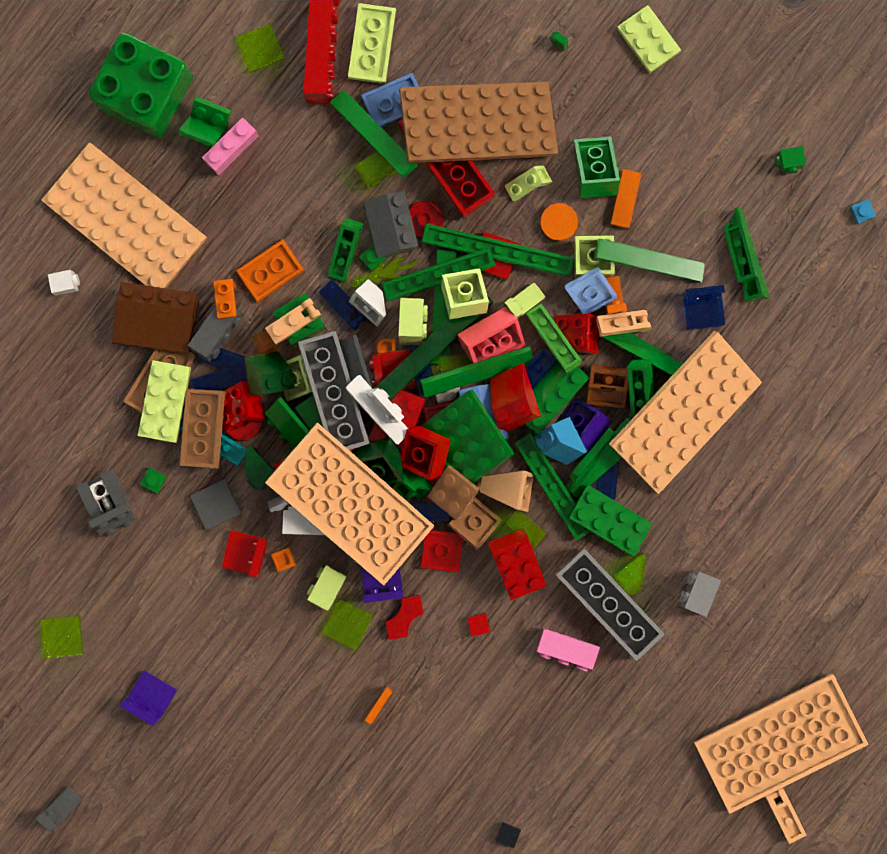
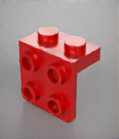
[369,350,415,389]
[222,381,266,430]

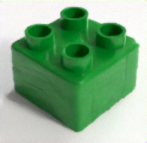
[89,33,193,139]

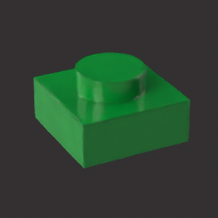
[359,245,386,272]
[140,467,167,493]

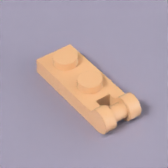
[265,298,321,345]
[596,310,651,337]
[765,788,807,844]

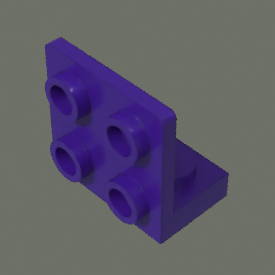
[361,567,404,603]
[120,671,177,726]

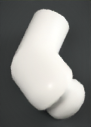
[436,387,460,404]

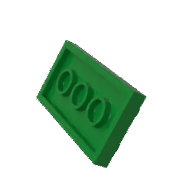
[568,485,652,557]

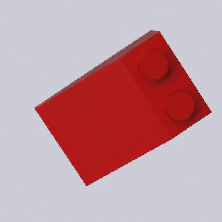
[490,363,542,431]

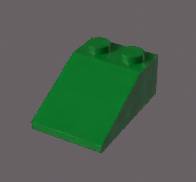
[574,137,620,198]

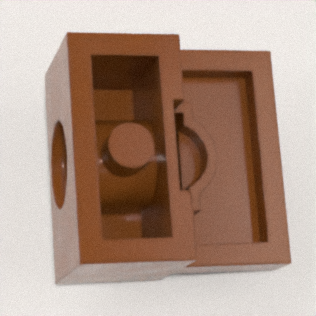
[587,364,628,409]

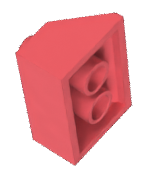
[457,307,526,364]

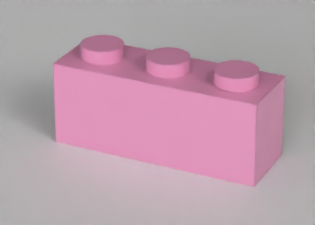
[202,117,259,176]
[536,628,600,671]

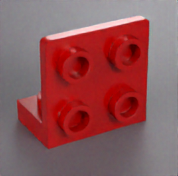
[554,313,599,354]
[222,530,269,577]

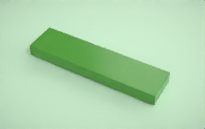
[525,303,582,373]

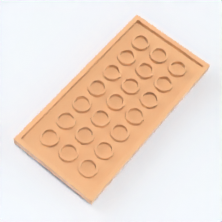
[42,142,207,288]
[609,331,762,494]
[265,423,434,585]
[694,673,869,814]

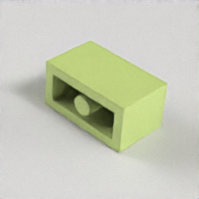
[307,565,347,611]

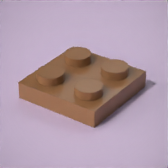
[428,465,480,520]
[448,497,503,550]

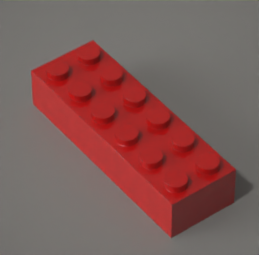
[303,0,340,104]
[398,119,495,219]

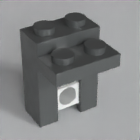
[76,470,138,537]

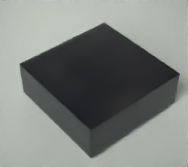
[496,822,521,848]

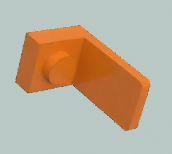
[604,276,627,315]
[213,279,237,319]

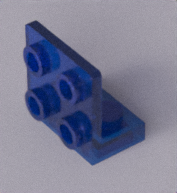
[682,285,725,330]

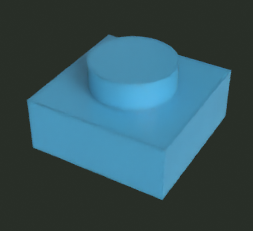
[849,199,876,225]

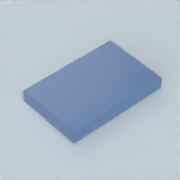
[361,73,419,128]

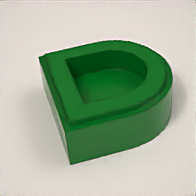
[549,31,568,51]

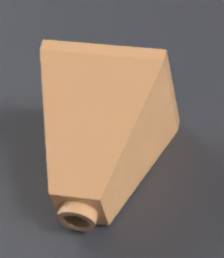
[478,471,534,512]

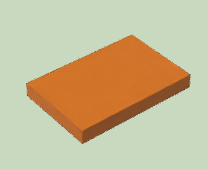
[236,239,304,303]

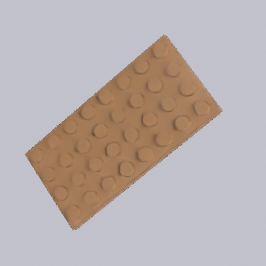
[399,82,558,163]

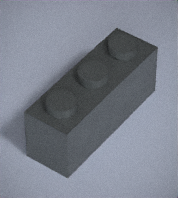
[188,306,242,362]

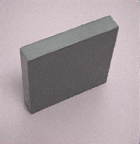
[190,479,242,530]

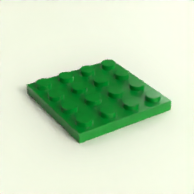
[421,389,514,483]

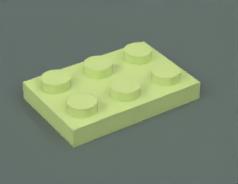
[617,5,681,73]

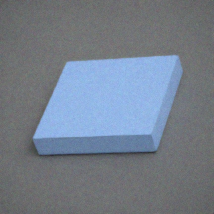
[565,267,617,314]

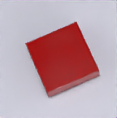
[467,613,490,636]

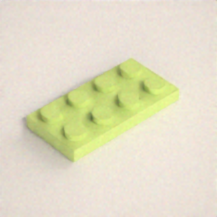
[348,3,396,84]
[138,360,191,443]

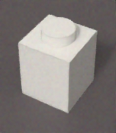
[48,270,80,296]

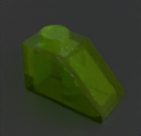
[505,509,546,548]
[612,553,646,596]

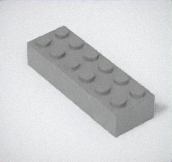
[298,331,369,450]
[555,548,665,661]

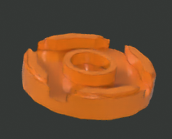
[540,203,578,242]

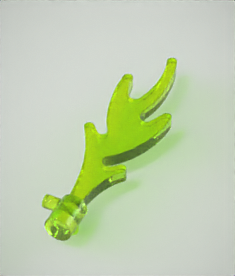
[351,257,418,288]

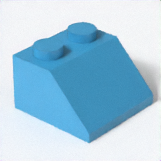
[535,417,587,465]

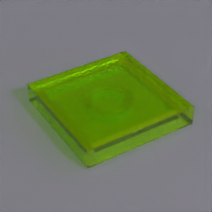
[235,24,285,73]
[322,598,374,650]
[40,615,83,658]

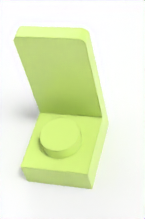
[505,165,552,201]
[504,283,545,318]

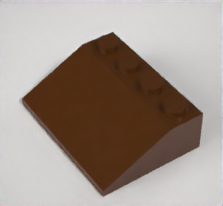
[112,282,199,354]

